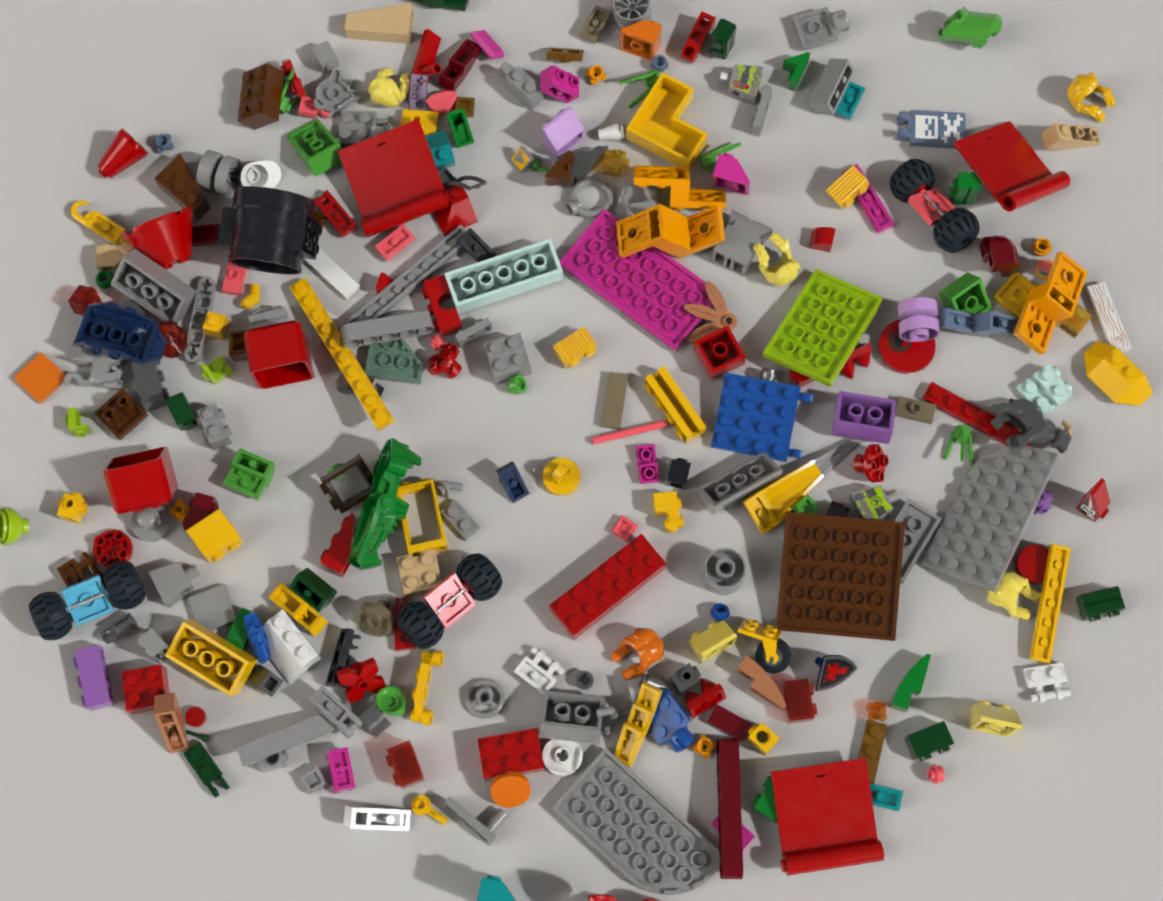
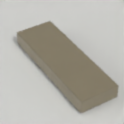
[601,372,628,430]

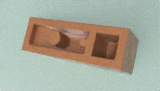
[154,692,190,753]

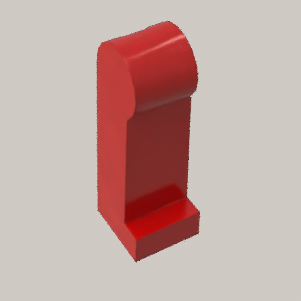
[681,11,716,63]

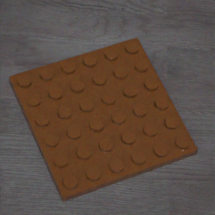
[776,512,905,641]

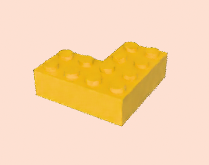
[626,72,708,169]

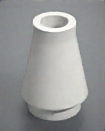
[598,122,626,141]

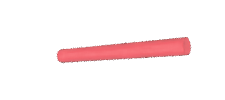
[592,420,668,445]

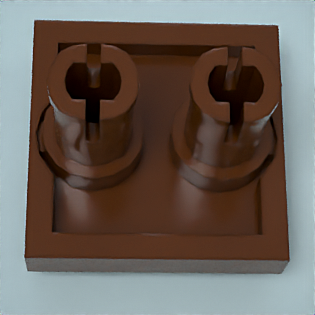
[94,388,149,441]

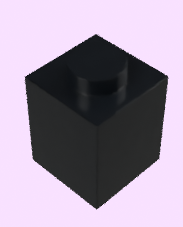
[666,458,691,490]

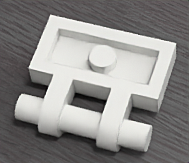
[514,646,566,696]
[1022,662,1071,703]

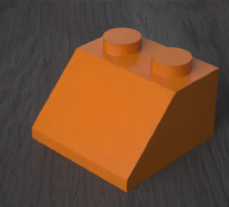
[620,20,662,61]

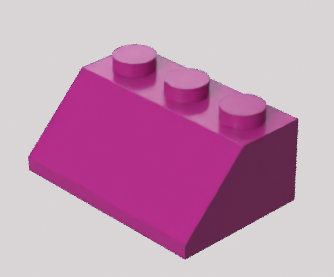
[713,153,750,196]

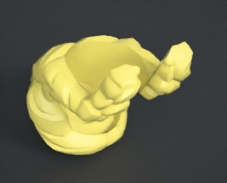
[368,67,411,108]
[753,232,800,286]
[987,571,1041,620]

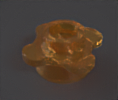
[866,701,887,721]

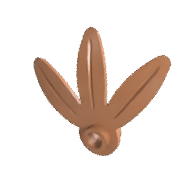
[684,281,737,343]

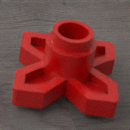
[337,658,386,704]

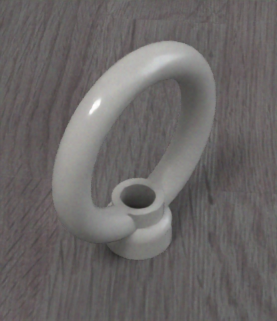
[566,178,613,217]

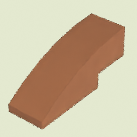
[736,655,786,711]

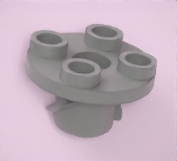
[130,506,171,542]

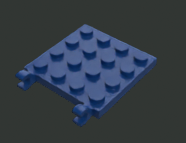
[711,372,813,462]

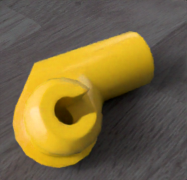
[240,284,260,309]

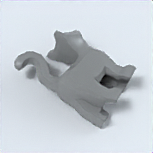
[618,181,661,232]
[63,348,126,390]

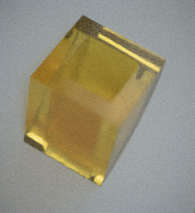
[1060,304,1093,338]

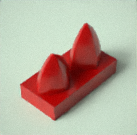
[841,343,873,379]
[685,678,726,719]

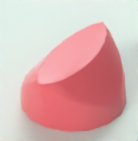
[426,90,457,116]

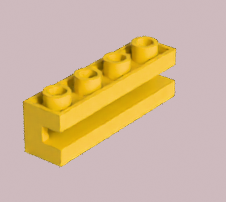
[644,366,706,444]

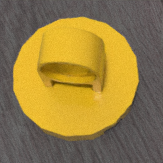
[542,458,581,496]

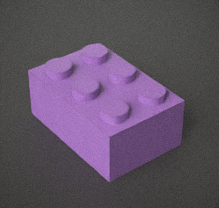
[832,391,896,444]

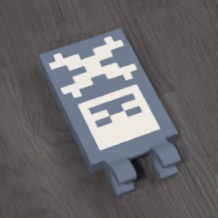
[897,110,965,149]

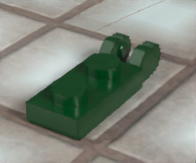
[183,741,230,798]

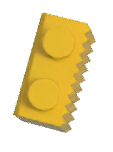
[825,165,869,209]
[553,327,597,369]

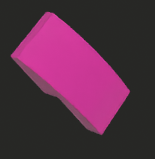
[635,444,660,484]

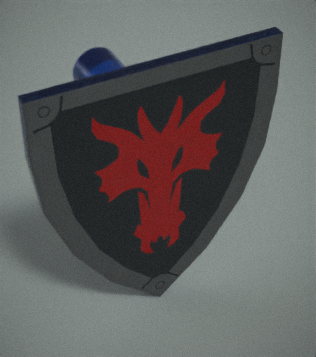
[815,655,857,691]

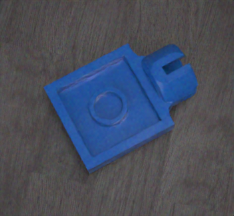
[648,688,695,753]

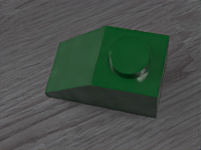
[165,392,198,431]

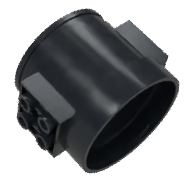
[218,186,322,275]

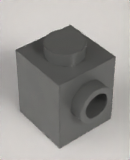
[669,663,701,695]

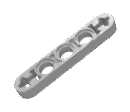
[184,277,216,365]

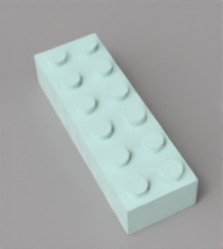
[444,238,563,314]

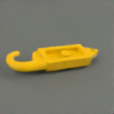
[71,200,127,245]

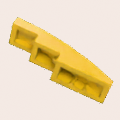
[614,682,663,767]

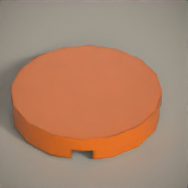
[490,771,531,808]

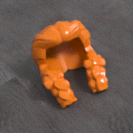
[610,628,664,680]

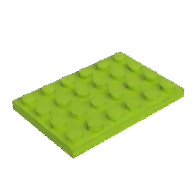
[763,269,883,387]

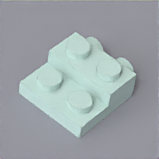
[1016,364,1073,415]

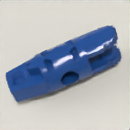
[244,612,271,664]

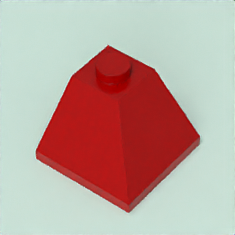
[433,185,478,237]

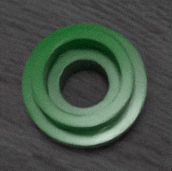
[96,271,114,289]

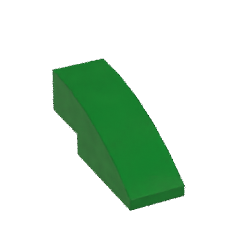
[889,654,931,712]

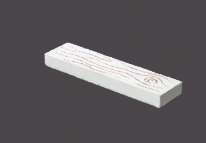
[1086,281,1132,353]

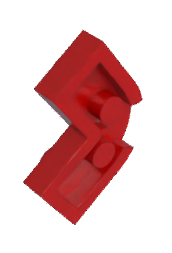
[280,59,306,98]

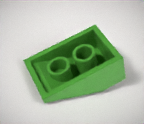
[286,118,342,177]

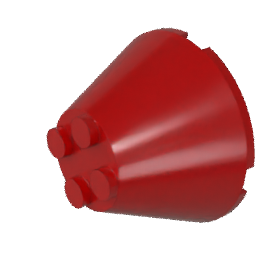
[121,206,192,270]

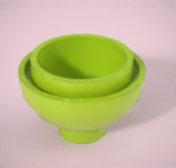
[0,507,29,546]

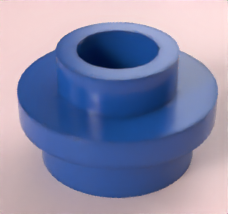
[710,603,730,621]

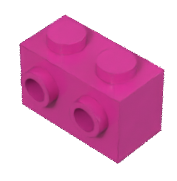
[540,65,579,103]

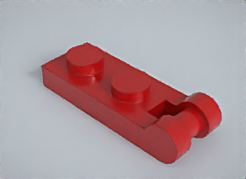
[313,190,358,238]

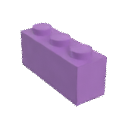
[73,644,115,711]

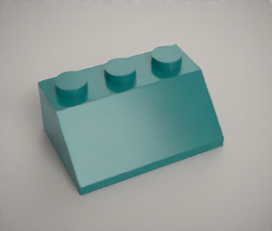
[425,130,455,170]
[477,874,516,901]

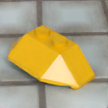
[1084,340,1153,407]

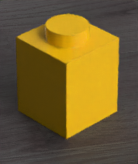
[202,311,230,340]

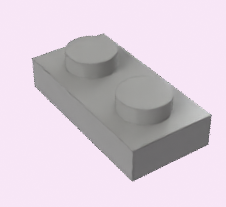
[455,317,493,348]
[440,499,480,541]

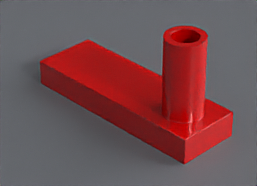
[410,29,442,85]

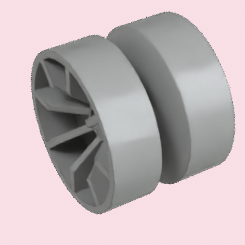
[613,0,652,30]
[196,150,242,196]
[703,548,746,595]

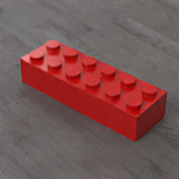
[549,533,666,640]

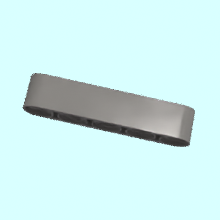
[340,310,434,348]

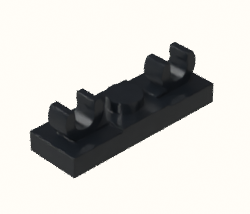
[325,628,361,688]

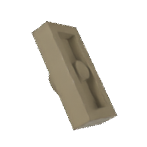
[579,5,612,44]
[895,396,936,424]

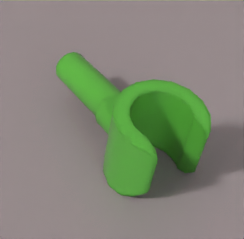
[531,158,550,173]

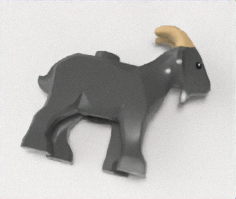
[990,398,1072,453]

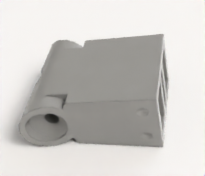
[711,210,773,277]

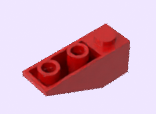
[320,513,356,578]

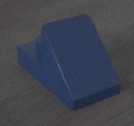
[496,461,530,503]

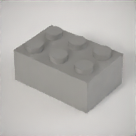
[539,690,605,744]

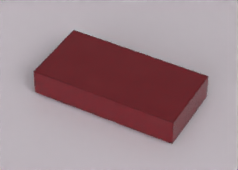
[707,704,752,742]

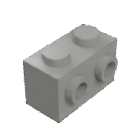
[196,403,232,451]

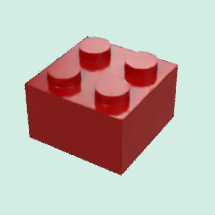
[693,325,746,381]
[121,664,170,714]

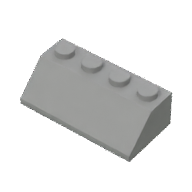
[698,452,783,515]

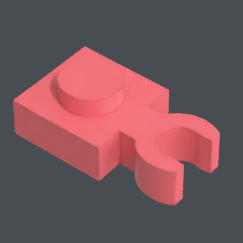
[298,96,330,119]

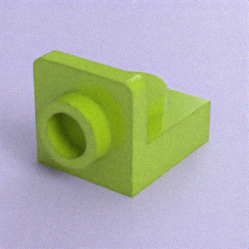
[200,356,233,385]

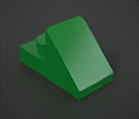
[782,52,811,92]
[446,108,475,148]

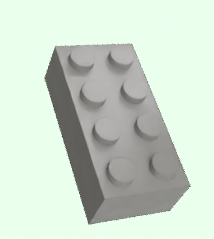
[110,248,196,327]

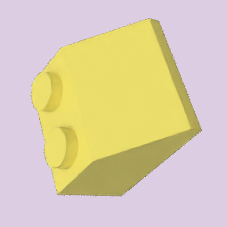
[689,620,737,663]

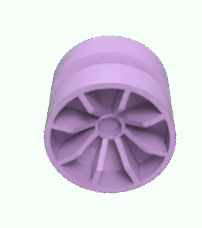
[897,297,940,342]

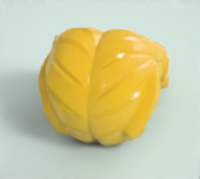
[1067,73,1115,123]

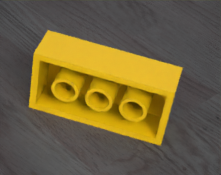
[165,620,257,697]

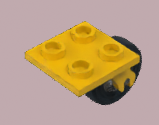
[737,619,792,674]

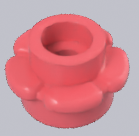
[430,334,446,351]
[927,764,944,784]

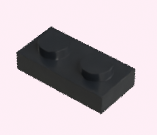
[456,228,496,262]

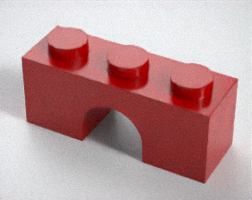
[421,275,463,337]

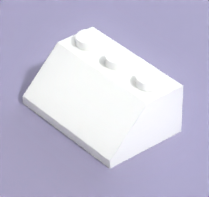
[263,609,321,683]

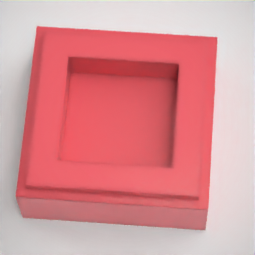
[611,515,638,542]

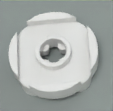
[542,739,583,777]

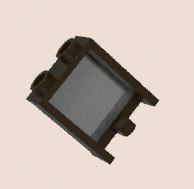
[319,454,373,514]

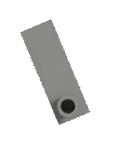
[444,796,508,846]

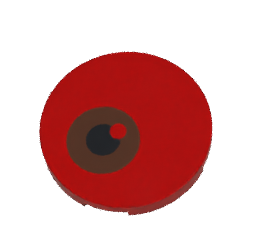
[878,320,936,374]

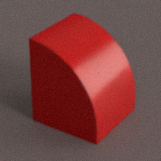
[808,227,836,253]

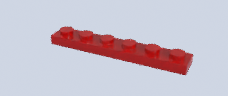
[921,382,1030,447]

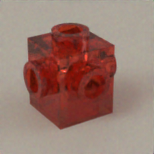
[68,285,101,316]

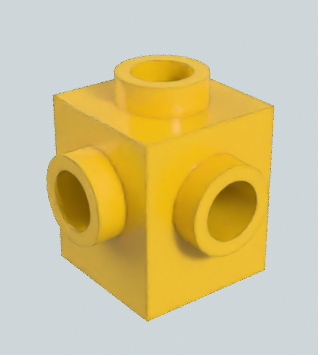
[57,492,88,524]

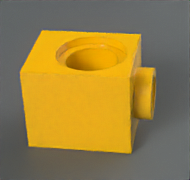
[747,722,780,755]

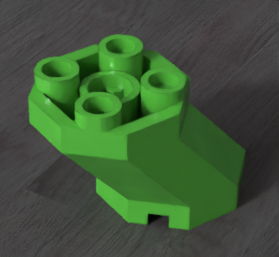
[936,6,1003,49]

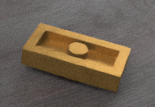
[546,47,584,63]

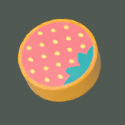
[1035,259,1053,279]

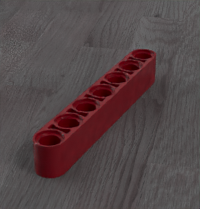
[716,738,743,879]

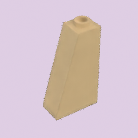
[342,3,414,44]

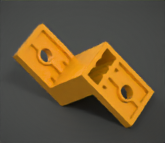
[616,204,725,258]

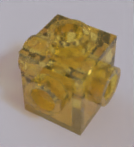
[603,149,630,177]

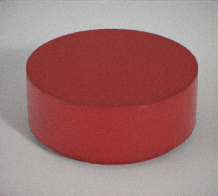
[185,707,207,728]

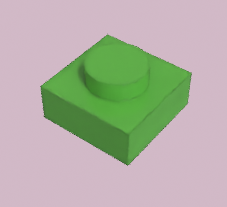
[793,494,821,514]

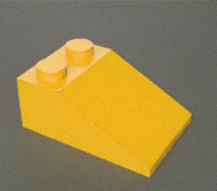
[186,509,244,563]

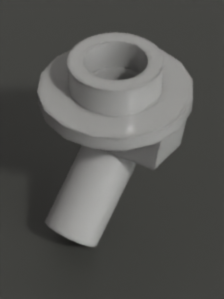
[435,480,463,498]

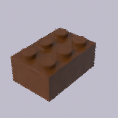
[238,63,284,130]

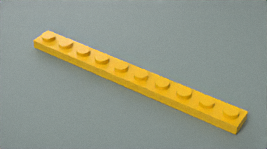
[289,277,395,431]

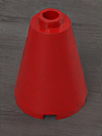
[97,128,148,178]

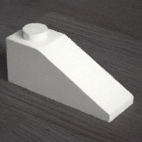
[343,805,411,831]

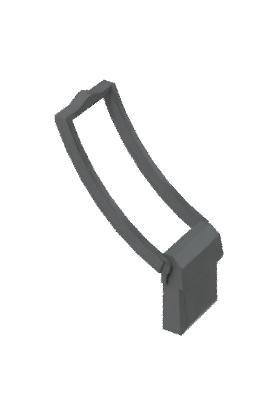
[438,167,487,190]

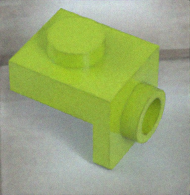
[65,407,92,437]

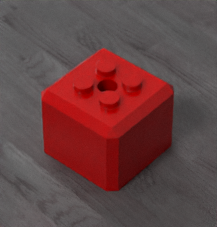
[244,320,315,389]
[103,447,178,514]

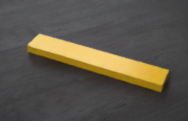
[1029,543,1071,664]

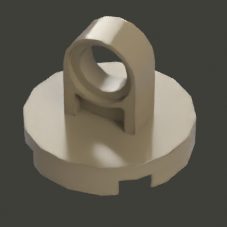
[355,598,395,637]

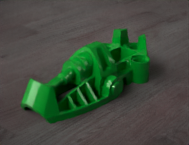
[348,438,421,570]

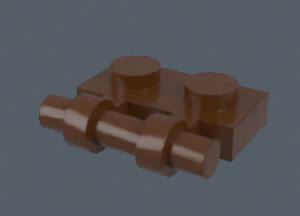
[57,552,106,587]

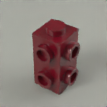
[183,492,219,536]

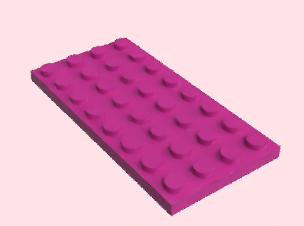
[559,209,713,352]

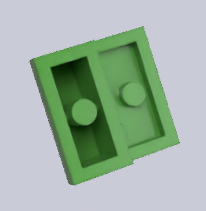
[223,448,275,501]

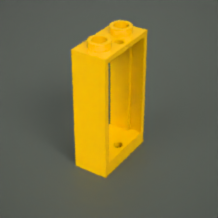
[396,478,448,557]

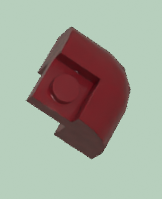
[979,235,1020,277]

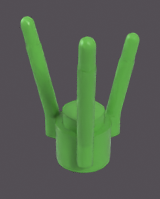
[280,69,306,114]
[619,69,660,108]
[699,142,741,173]
[943,425,974,468]

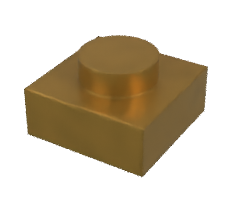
[455,97,475,117]

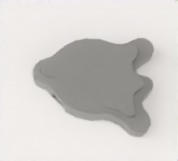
[313,68,365,112]

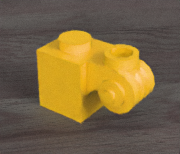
[653,491,684,533]

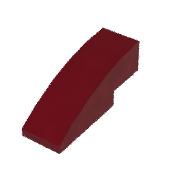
[438,39,482,91]

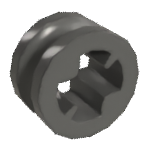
[576,671,594,690]

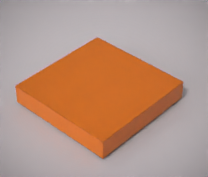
[14,352,65,404]

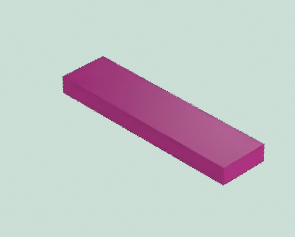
[841,164,895,234]

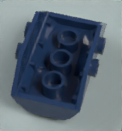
[72,302,167,365]

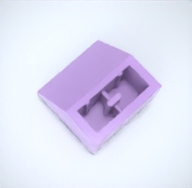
[542,106,584,159]

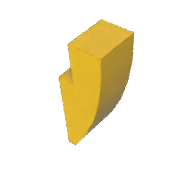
[268,583,329,637]

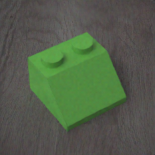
[938,272,992,314]

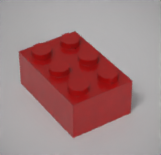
[477,728,545,782]

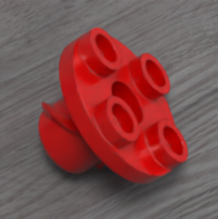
[428,342,462,379]
[853,444,889,483]

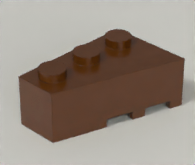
[154,154,210,221]

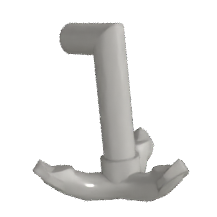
[596,699,631,735]

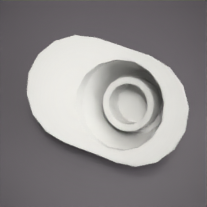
[239,160,281,188]

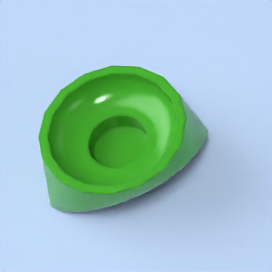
[374,686,406,716]

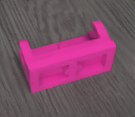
[326,747,356,794]

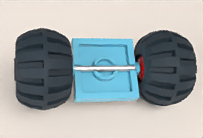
[29,561,146,640]

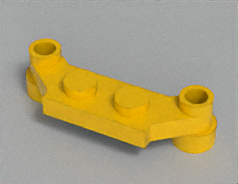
[410,650,444,726]

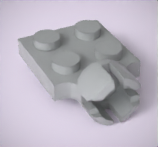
[793,7,849,51]
[336,110,391,147]

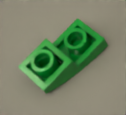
[226,607,260,651]

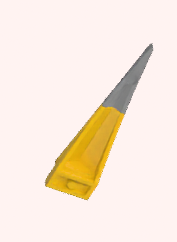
[742,438,862,534]

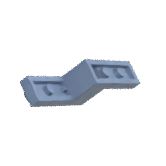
[940,308,1019,339]

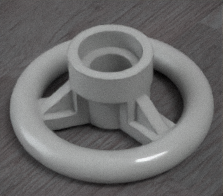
[465,679,505,719]

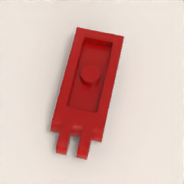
[392,597,416,652]

